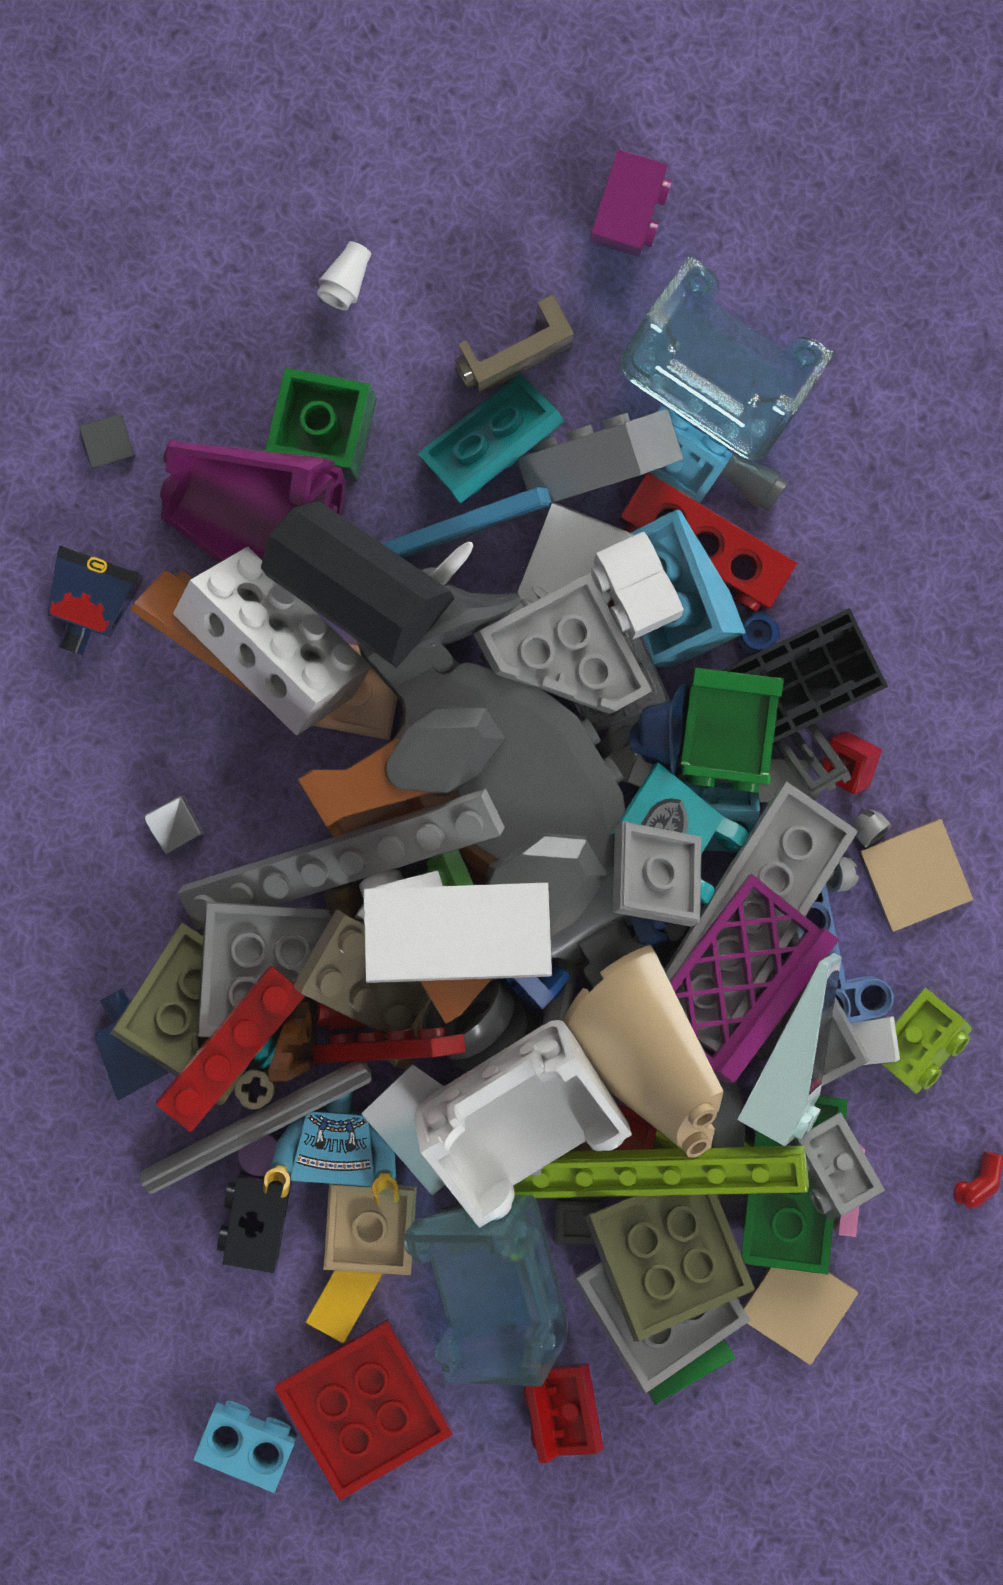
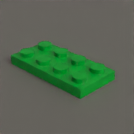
[741,1096,848,1275]

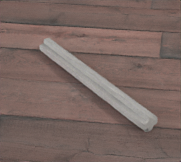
[139,1061,372,1194]

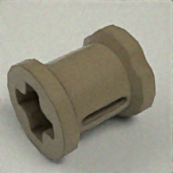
[235,1066,277,1109]

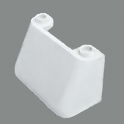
[414,1020,632,1228]

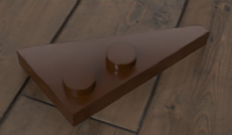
[269,996,318,1081]

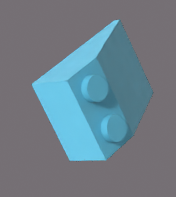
[631,510,746,667]

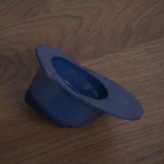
[629,684,689,774]

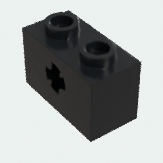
[217,1172,292,1273]

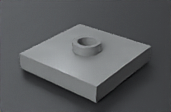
[613,821,701,927]

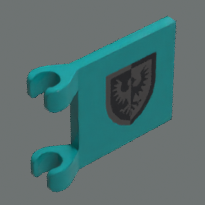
[611,763,748,904]

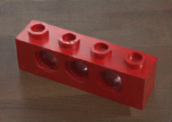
[619,472,798,613]

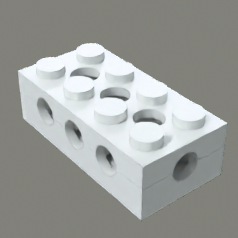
[173,547,372,736]

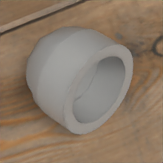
[853,809,892,848]
[826,857,860,892]

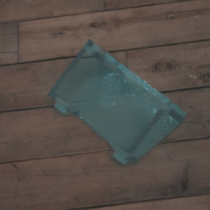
[619,256,835,460]
[404,1195,568,1386]

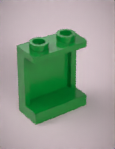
[679,668,784,793]

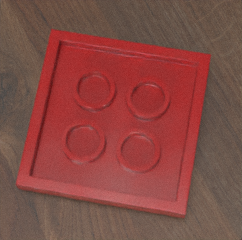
[274,1319,453,1501]

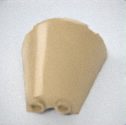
[563,945,723,1157]

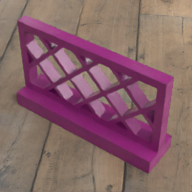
[669,874,839,1083]

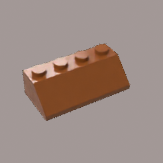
[130,569,262,702]

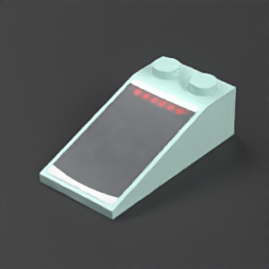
[737,953,842,1146]

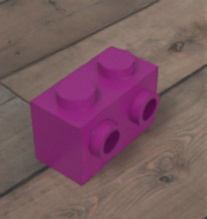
[590,149,672,257]

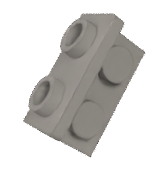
[787,1113,885,1219]

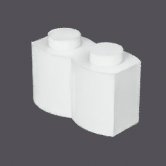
[591,532,683,640]

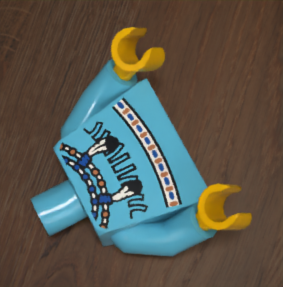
[263,1091,400,1205]

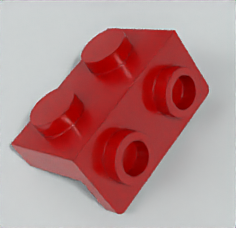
[523,1363,604,1463]

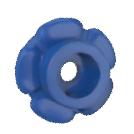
[739,612,780,653]

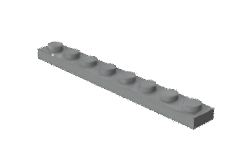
[177,789,505,930]

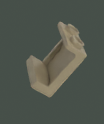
[455,294,574,396]

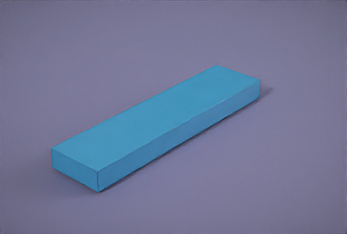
[382,487,552,558]

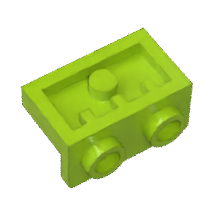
[880,988,972,1094]

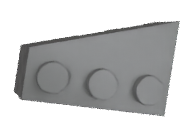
[518,408,683,503]

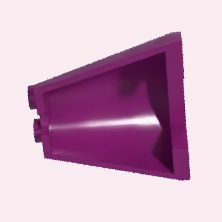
[160,439,345,563]

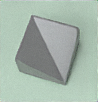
[143,796,204,854]

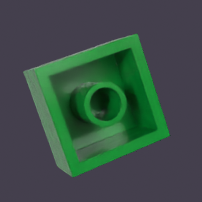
[265,368,377,482]

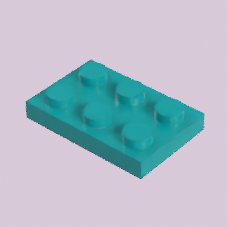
[417,374,565,504]

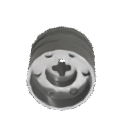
[422,978,540,1075]

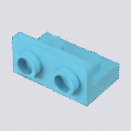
[649,406,733,503]

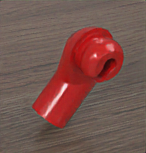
[953,1151,1003,1209]

